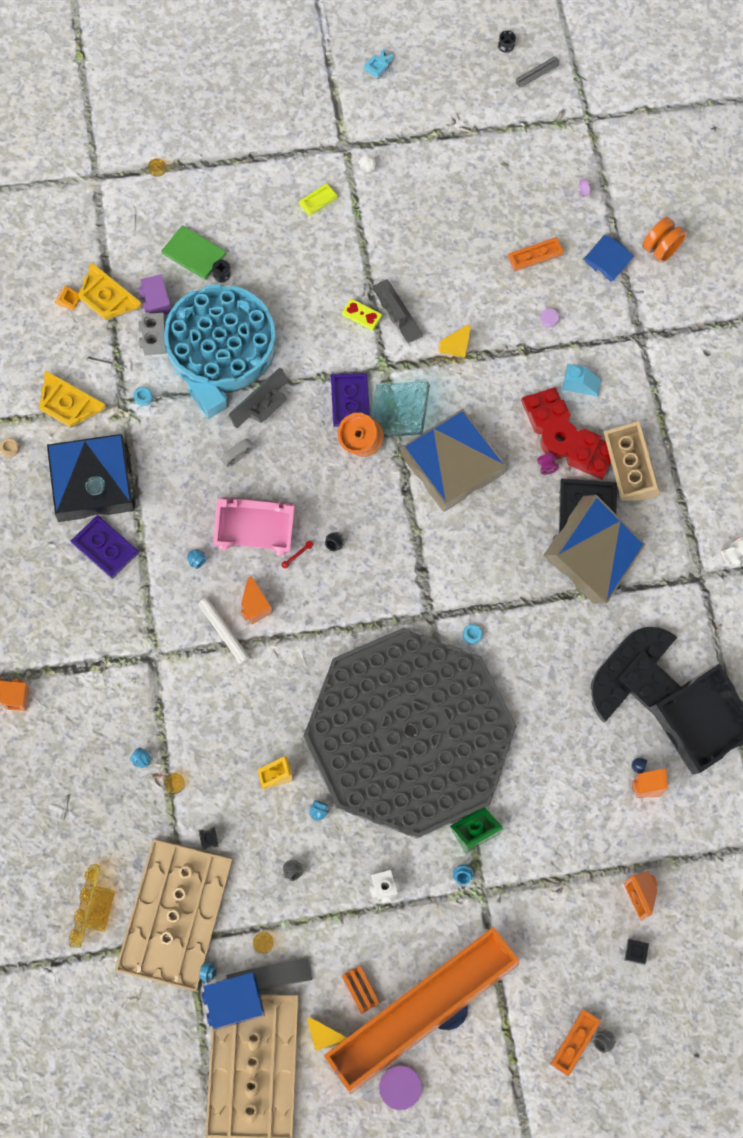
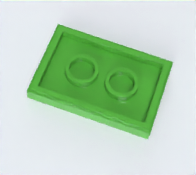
[161,225,226,280]

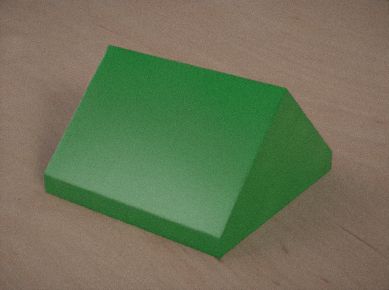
[450,808,503,854]

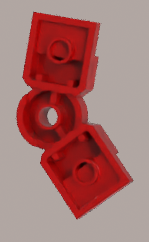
[521,387,611,480]

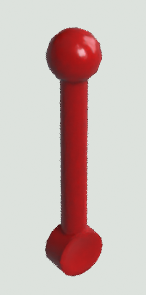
[281,541,313,568]

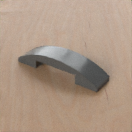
[226,959,312,990]

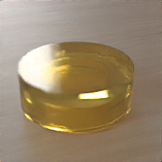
[148,158,166,177]
[164,773,185,794]
[253,932,274,954]

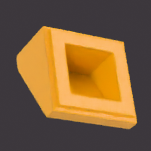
[54,285,79,310]

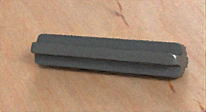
[516,57,559,88]

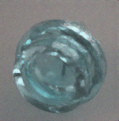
[85,476,106,495]

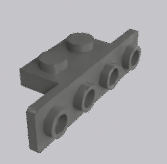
[372,279,423,343]
[228,368,288,428]

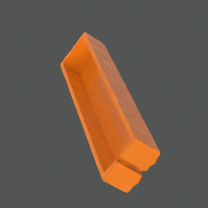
[324,927,520,1095]

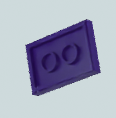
[331,373,370,427]
[71,515,139,579]

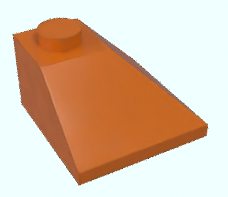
[623,871,658,921]

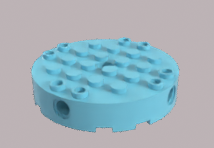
[164,284,275,392]

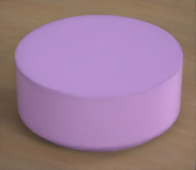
[579,178,590,197]
[540,308,559,327]

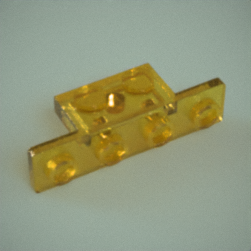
[69,864,115,948]

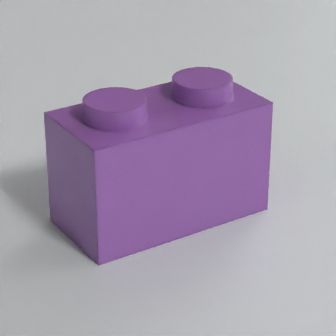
[138,274,171,316]

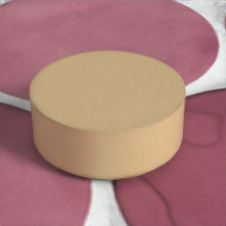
[0,438,19,458]

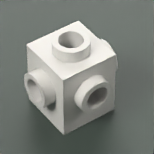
[369,870,400,904]

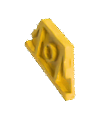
[78,262,142,320]
[39,371,106,428]

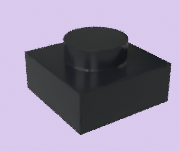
[624,939,649,965]

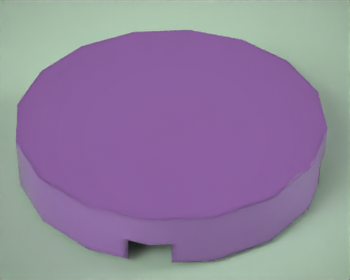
[379,1066,422,1110]

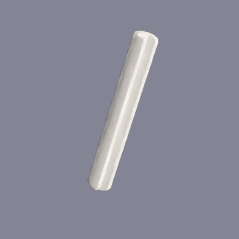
[198,598,249,663]

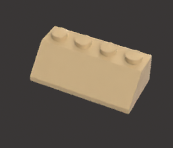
[603,421,661,501]

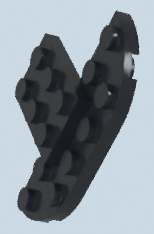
[590,627,681,722]

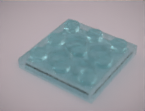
[371,381,430,436]

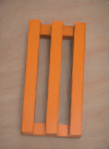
[342,966,380,1014]

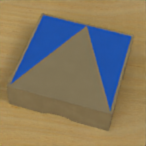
[401,409,506,512]
[543,495,645,604]

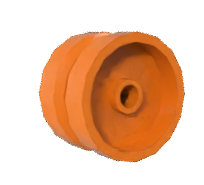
[642,217,687,263]
[337,413,384,457]

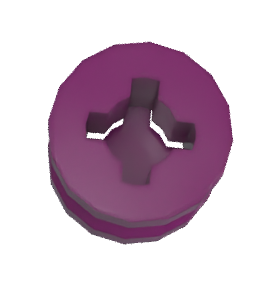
[537,453,559,475]

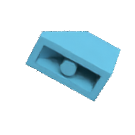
[562,364,601,397]
[187,381,227,419]

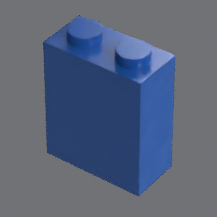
[201,972,265,1030]

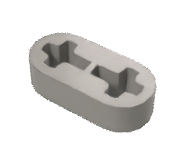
[221,438,254,467]

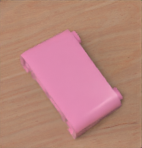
[213,497,296,555]

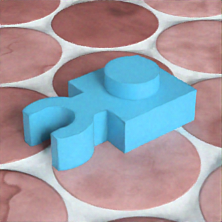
[364,49,393,78]

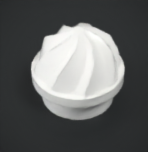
[358,154,376,172]

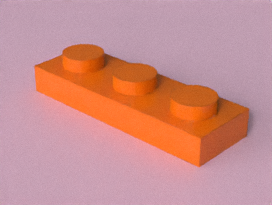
[507,237,564,272]
[550,1009,601,1077]

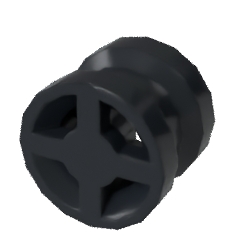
[498,30,516,53]
[212,260,231,283]
[199,826,219,850]

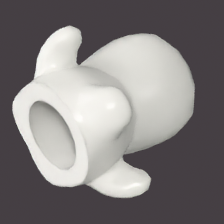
[721,537,743,567]

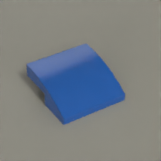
[583,235,634,282]

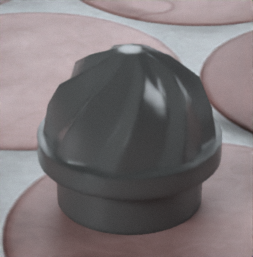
[283,860,303,881]
[594,1030,616,1053]

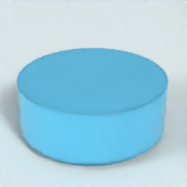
[133,387,153,406]
[463,624,483,645]

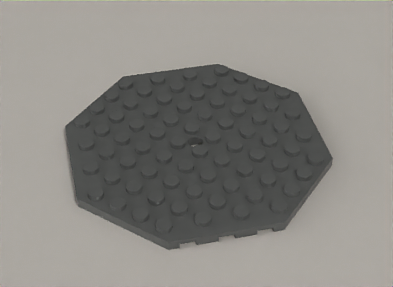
[303,628,517,839]

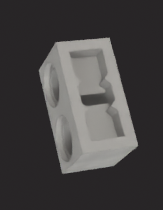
[139,313,167,355]

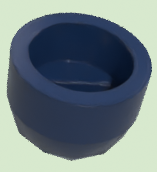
[632,758,647,774]

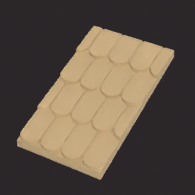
[115,838,233,991]
[205,994,298,1138]

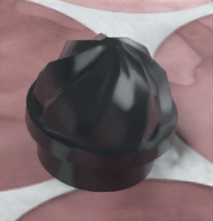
[325,532,344,552]

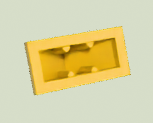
[438,324,471,357]
[257,756,292,789]
[307,1017,347,1052]

